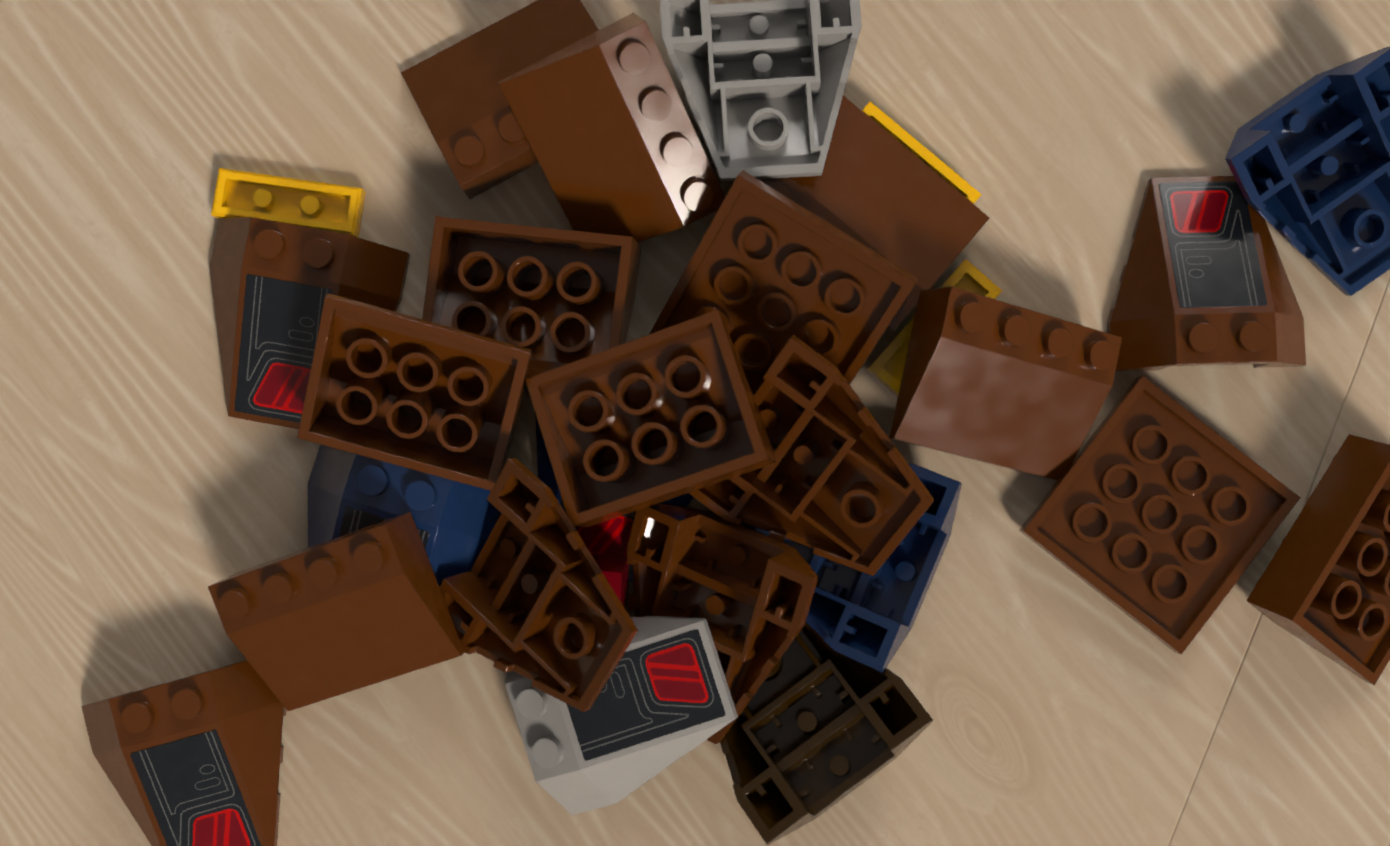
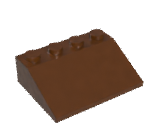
[401,0,599,200]
[498,13,725,242]
[760,95,989,331]
[422,216,642,379]
[889,286,1122,481]
[297,293,532,491]
[525,310,777,527]
[1246,434,1390,685]
[208,512,464,711]

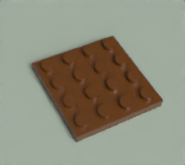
[649,171,918,396]
[1019,376,1301,654]

